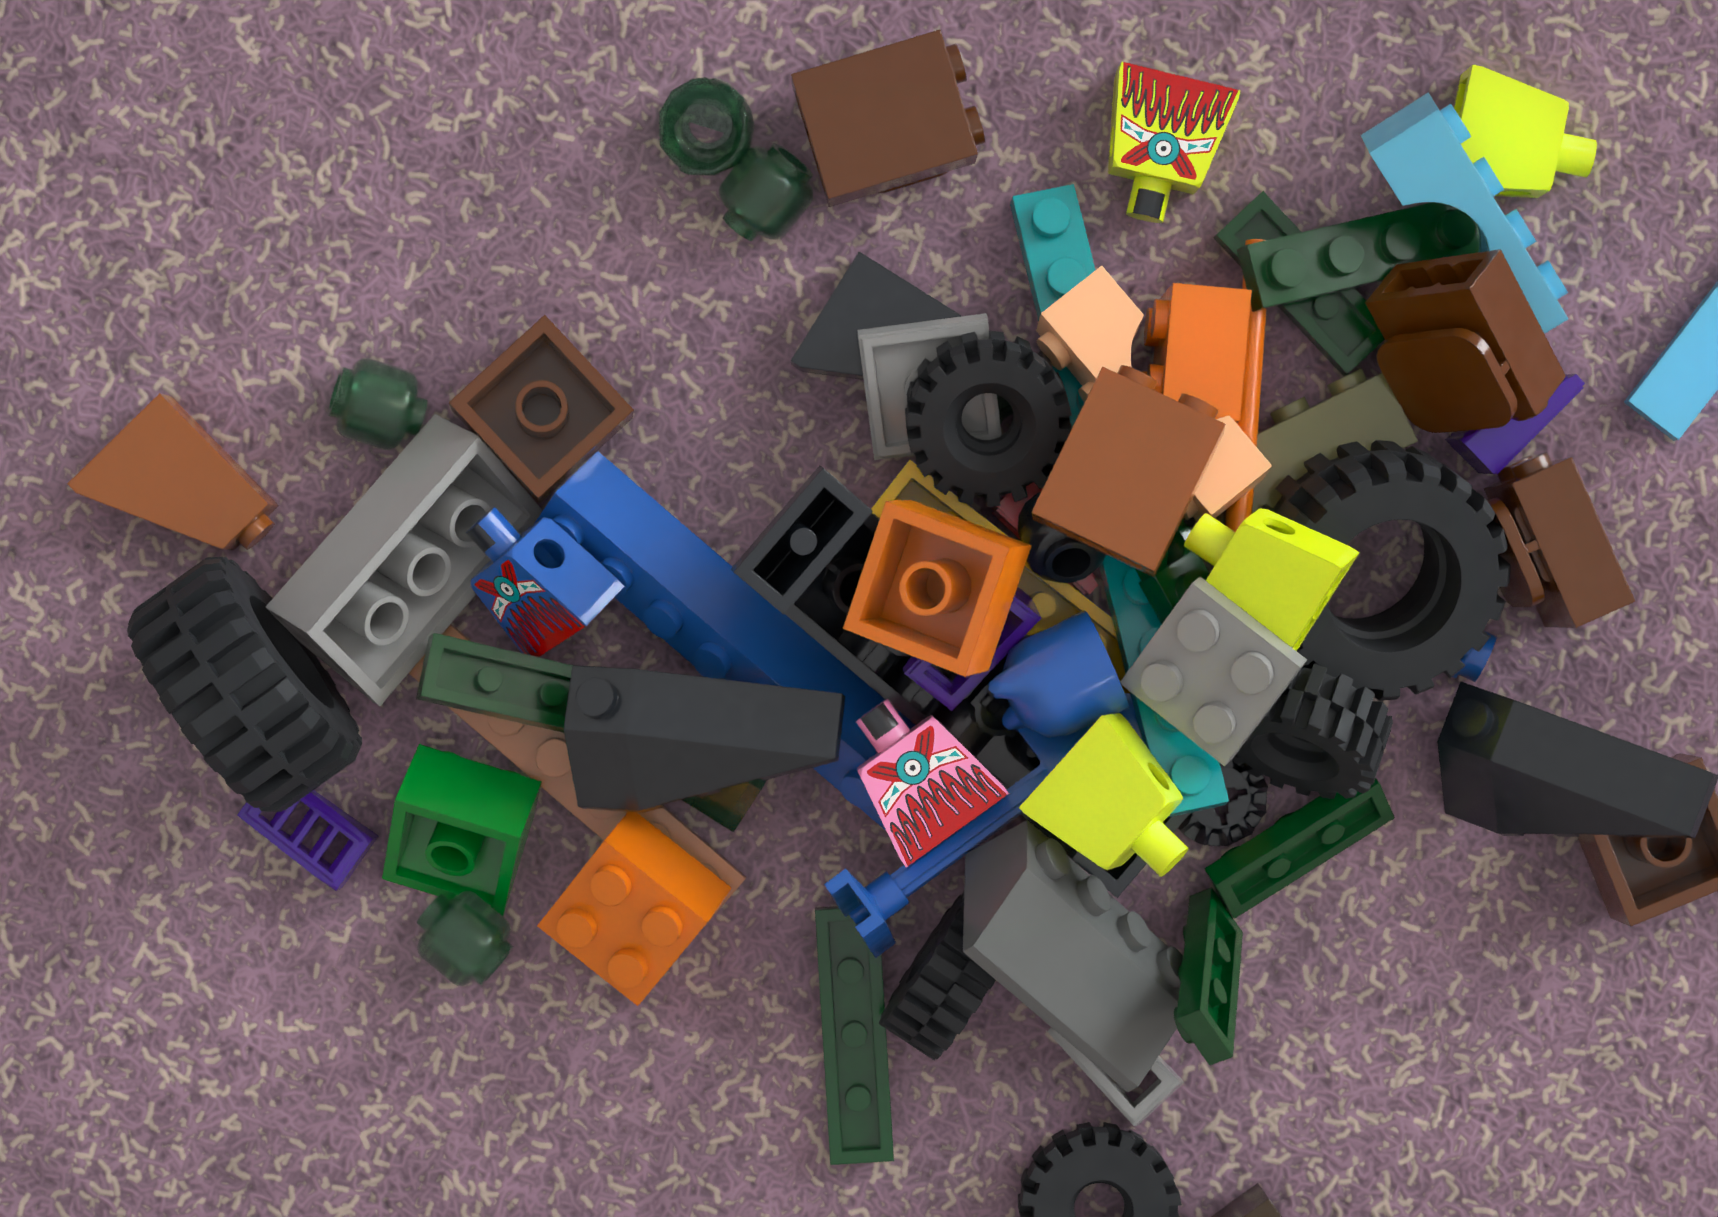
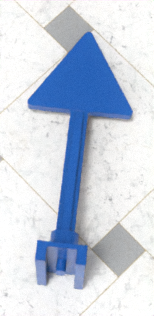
[824,693,1141,958]

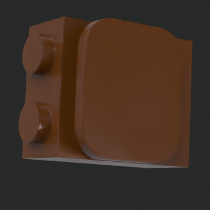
[791,29,985,207]
[1365,249,1566,433]
[1483,452,1636,628]

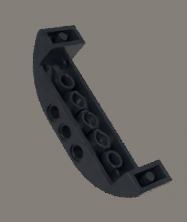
[731,465,1190,898]

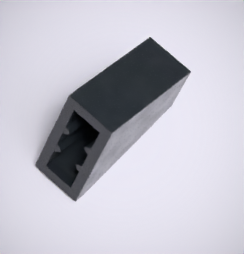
[791,252,961,380]

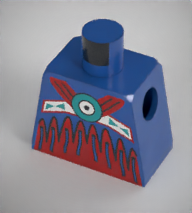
[466,507,625,657]

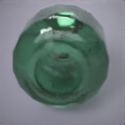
[719,143,813,241]
[327,358,428,450]
[416,891,514,986]

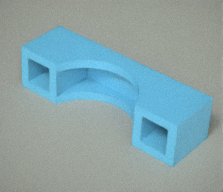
[1361,92,1569,334]

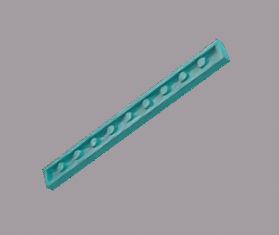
[1010,184,1229,818]

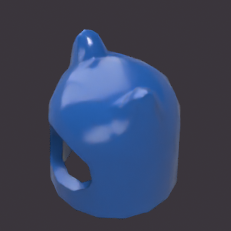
[989,610,1129,738]

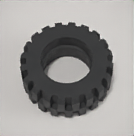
[1262,440,1510,701]
[127,557,362,812]

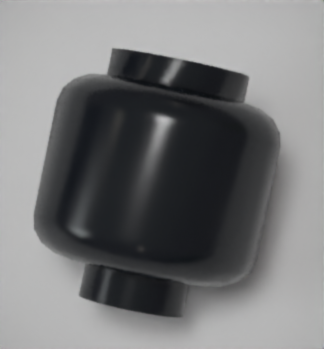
[1018,492,1107,583]

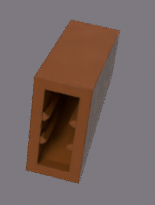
[67,393,279,550]

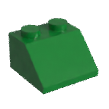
[382,744,542,916]

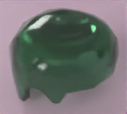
[659,77,755,176]

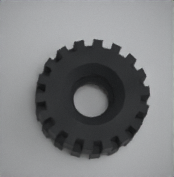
[905,331,1072,507]
[1232,664,1393,799]
[879,891,996,1060]
[1018,1122,1182,1217]

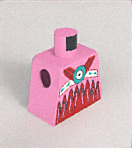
[856,699,1009,867]

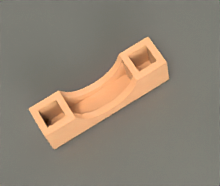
[1036,266,1272,522]

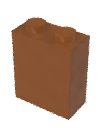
[1031,365,1226,577]

